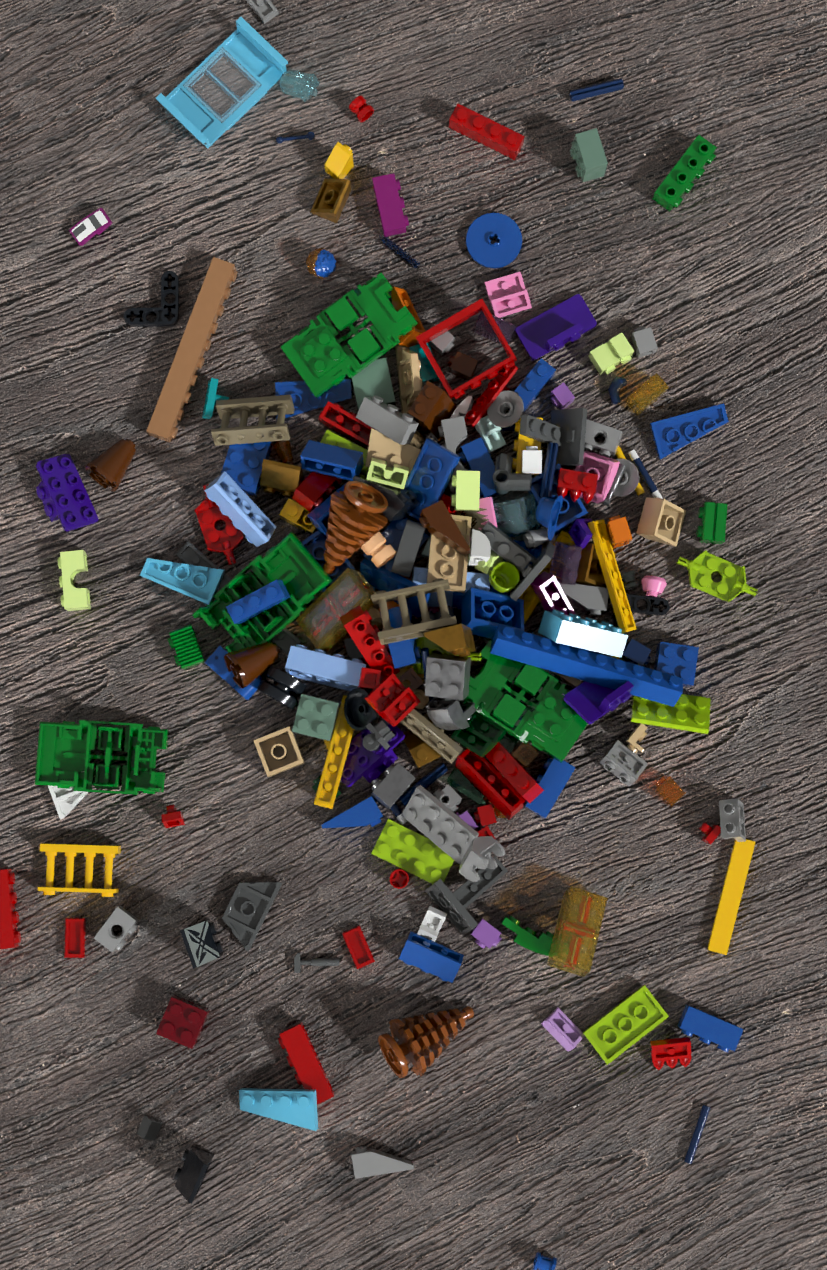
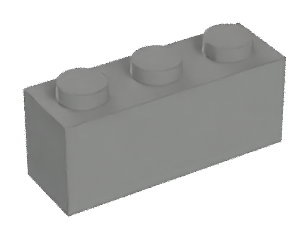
[356,395,419,445]

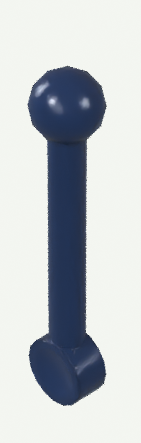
[276,131,315,144]

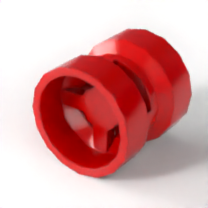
[349,95,375,123]
[390,869,409,889]

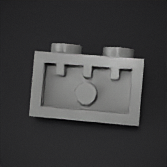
[600,740,648,786]
[719,798,746,842]

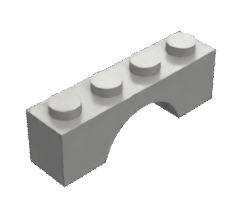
[438,416,469,494]

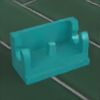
[410,343,440,386]

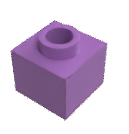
[550,382,575,410]

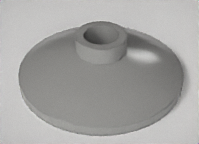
[487,390,524,428]
[613,458,639,497]

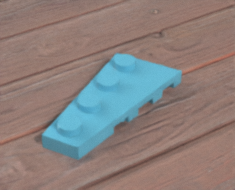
[140,558,225,605]
[239,1088,318,1131]

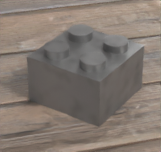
[425,653,471,700]
[371,763,416,810]

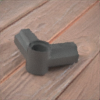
[493,454,532,494]

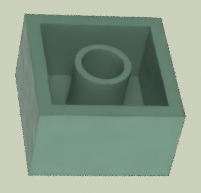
[570,128,608,182]
[292,694,340,741]

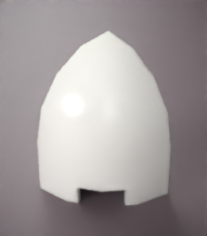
[468,529,491,565]

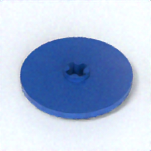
[466,213,522,268]

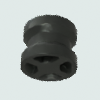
[621,570,639,590]

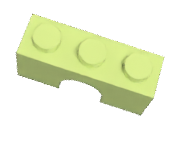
[58,550,91,611]

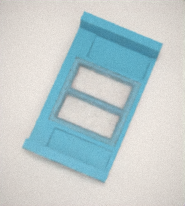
[156,17,288,148]

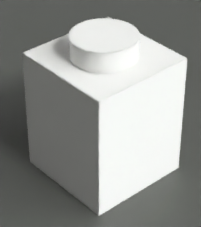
[522,446,542,474]

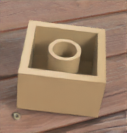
[253,726,305,777]

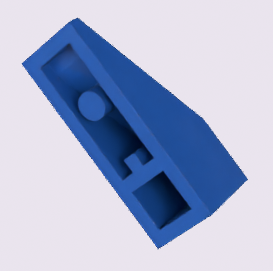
[321,796,383,828]

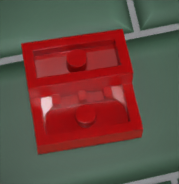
[364,673,421,727]

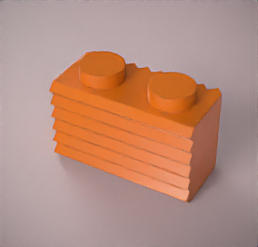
[606,515,633,549]

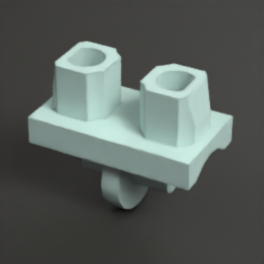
[475,415,506,453]

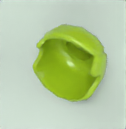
[488,562,520,593]

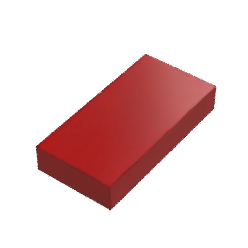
[64,918,86,958]
[342,925,375,969]

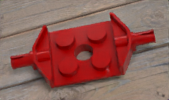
[195,484,245,565]

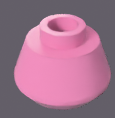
[641,575,667,597]

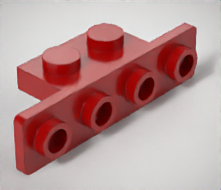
[464,365,518,427]

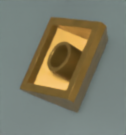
[310,179,351,223]

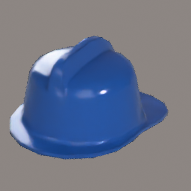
[535,495,563,540]

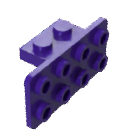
[515,294,597,360]
[36,454,98,531]
[563,681,634,724]
[341,724,405,787]

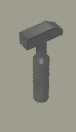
[603,464,626,506]
[294,953,340,973]

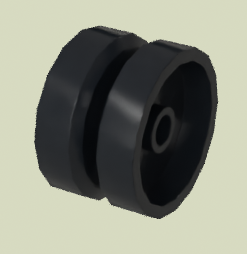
[257,665,307,710]
[344,688,389,731]

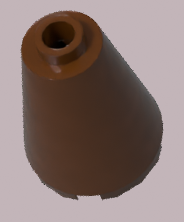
[85,439,136,492]
[224,641,280,688]

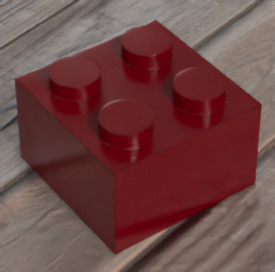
[156,995,210,1049]

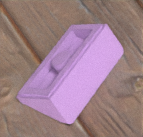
[541,1007,585,1052]

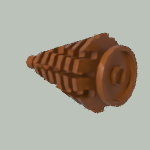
[322,481,388,574]
[378,1006,474,1078]

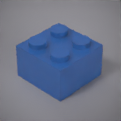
[654,642,699,687]

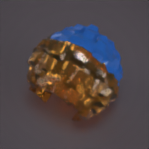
[306,248,336,279]

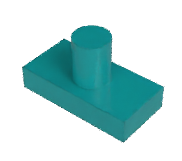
[202,378,229,419]

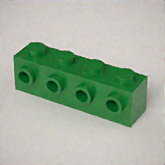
[652,135,717,211]

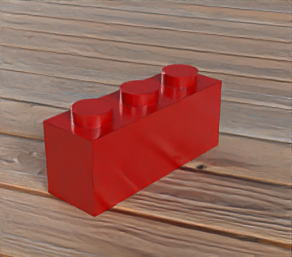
[292,472,344,512]

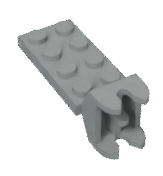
[401,785,505,882]

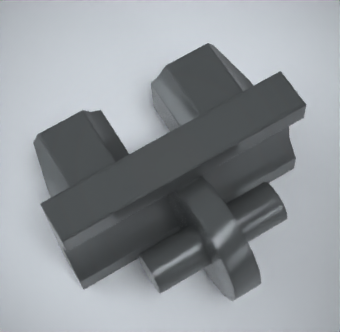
[363,720,395,751]

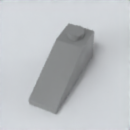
[558,582,609,616]
[351,1146,414,1179]

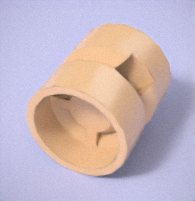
[361,532,397,568]

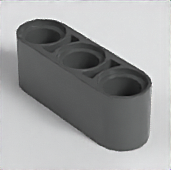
[391,519,426,578]

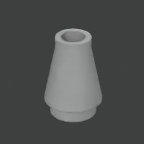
[523,528,549,549]

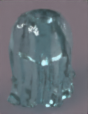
[280,70,319,102]

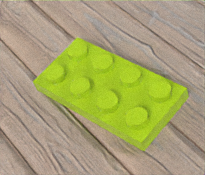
[631,694,711,734]
[371,819,454,884]
[583,985,669,1065]

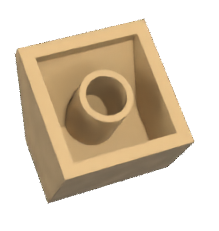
[636,497,686,547]

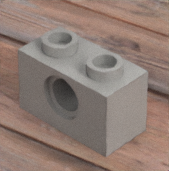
[584,419,622,457]
[94,906,139,952]

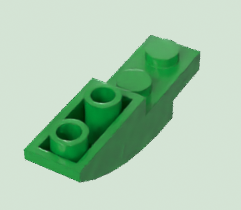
[501,916,568,958]

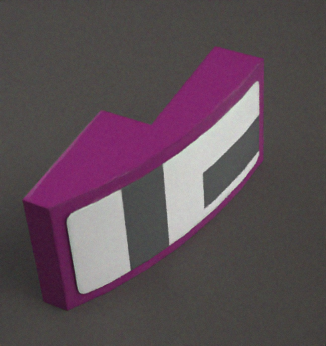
[69,208,113,246]

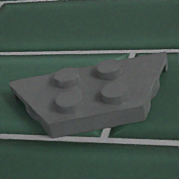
[222,882,282,952]

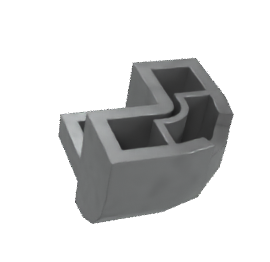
[426,697,477,730]

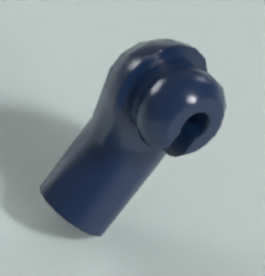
[608,376,627,405]

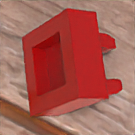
[358,667,381,690]
[161,804,185,828]
[699,823,721,845]

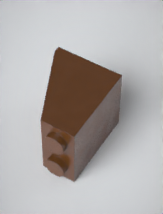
[407,381,457,442]

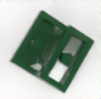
[450,712,506,758]

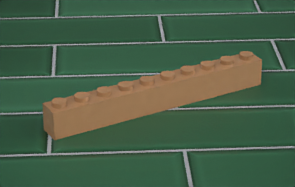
[146,257,237,443]

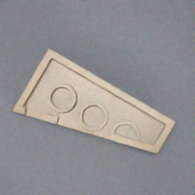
[365,428,421,474]

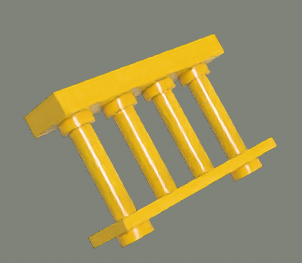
[38,843,121,897]

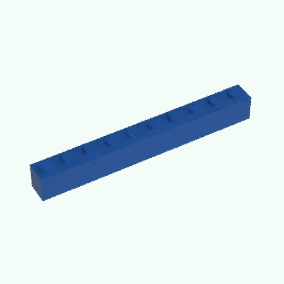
[490,624,683,707]

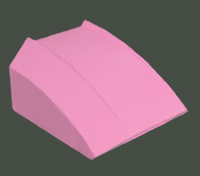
[575,451,620,504]

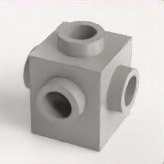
[433,784,462,813]

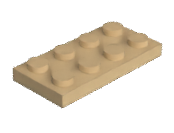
[426,514,472,593]

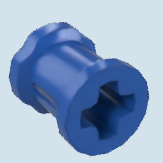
[533,1252,557,1270]

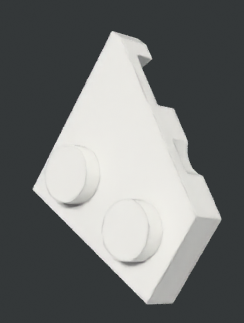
[48,771,88,820]

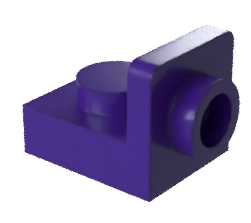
[568,519,593,549]

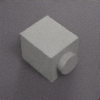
[428,323,455,356]
[631,326,658,358]

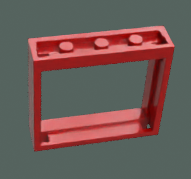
[416,298,517,399]

